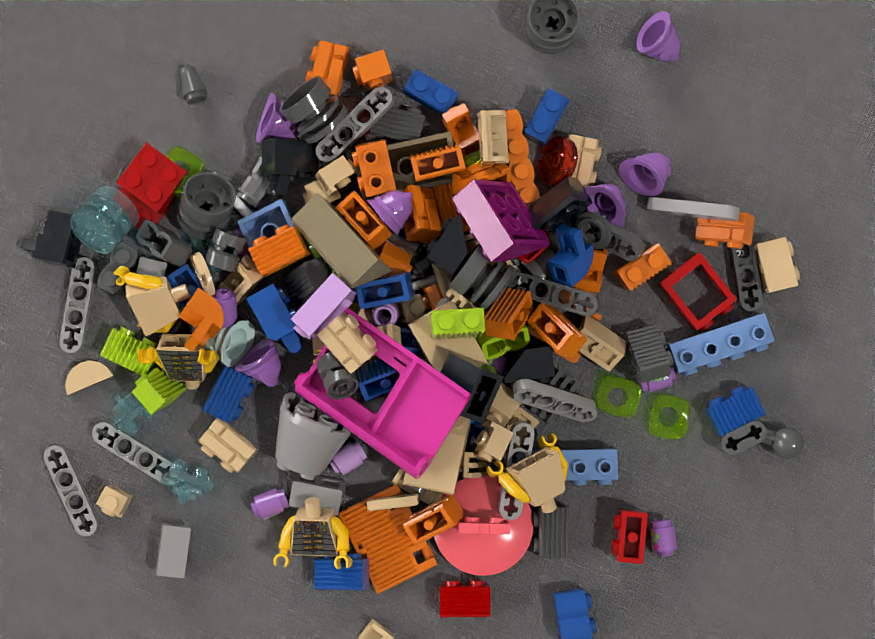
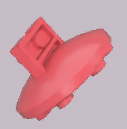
[434,475,533,576]

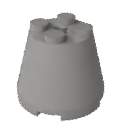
[275,392,351,480]

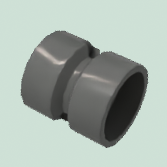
[205,227,247,272]
[316,352,359,400]

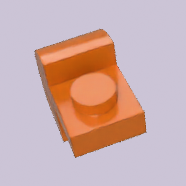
[442,103,480,160]
[574,248,608,293]
[178,287,224,352]

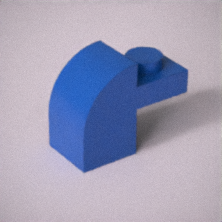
[548,224,593,287]

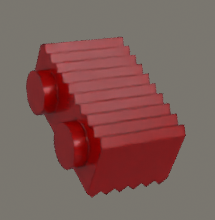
[440,580,491,618]

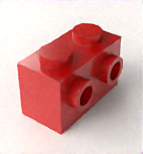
[611,509,648,564]

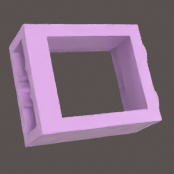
[291,273,357,340]

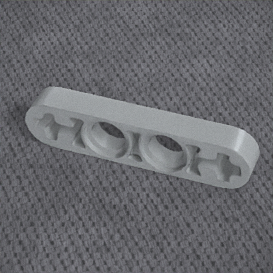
[316,87,394,164]
[646,197,740,222]
[60,257,97,353]
[512,379,598,422]
[498,421,534,520]
[92,422,180,484]
[44,445,99,536]

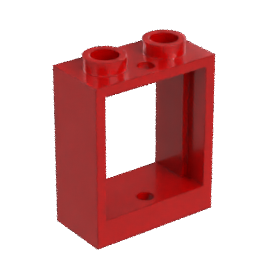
[657,252,737,331]

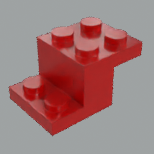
[107,142,188,229]

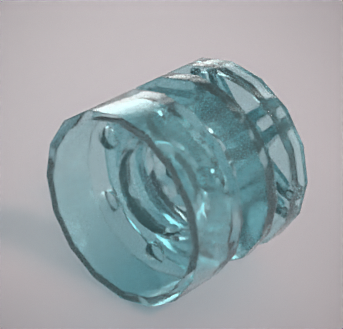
[70,186,139,254]

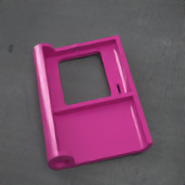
[294,307,471,479]

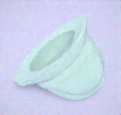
[209,320,255,367]

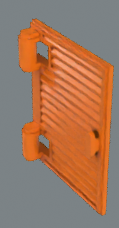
[338,483,438,594]

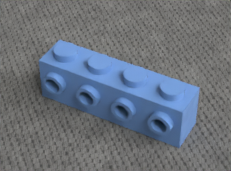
[666,313,775,376]
[515,448,618,485]

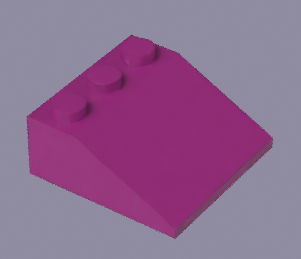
[452,180,550,262]

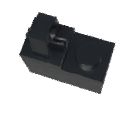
[262,138,318,196]
[21,210,87,269]

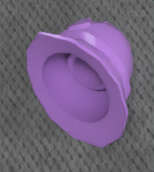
[636,11,681,62]
[256,93,302,143]
[618,152,672,196]
[585,183,626,228]
[366,190,413,236]
[235,339,282,387]

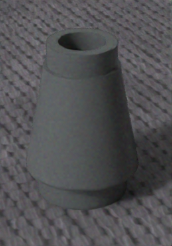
[180,66,207,105]

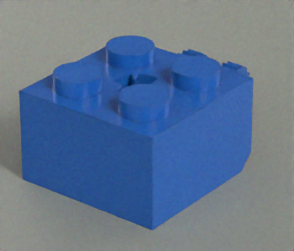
[246,284,303,354]

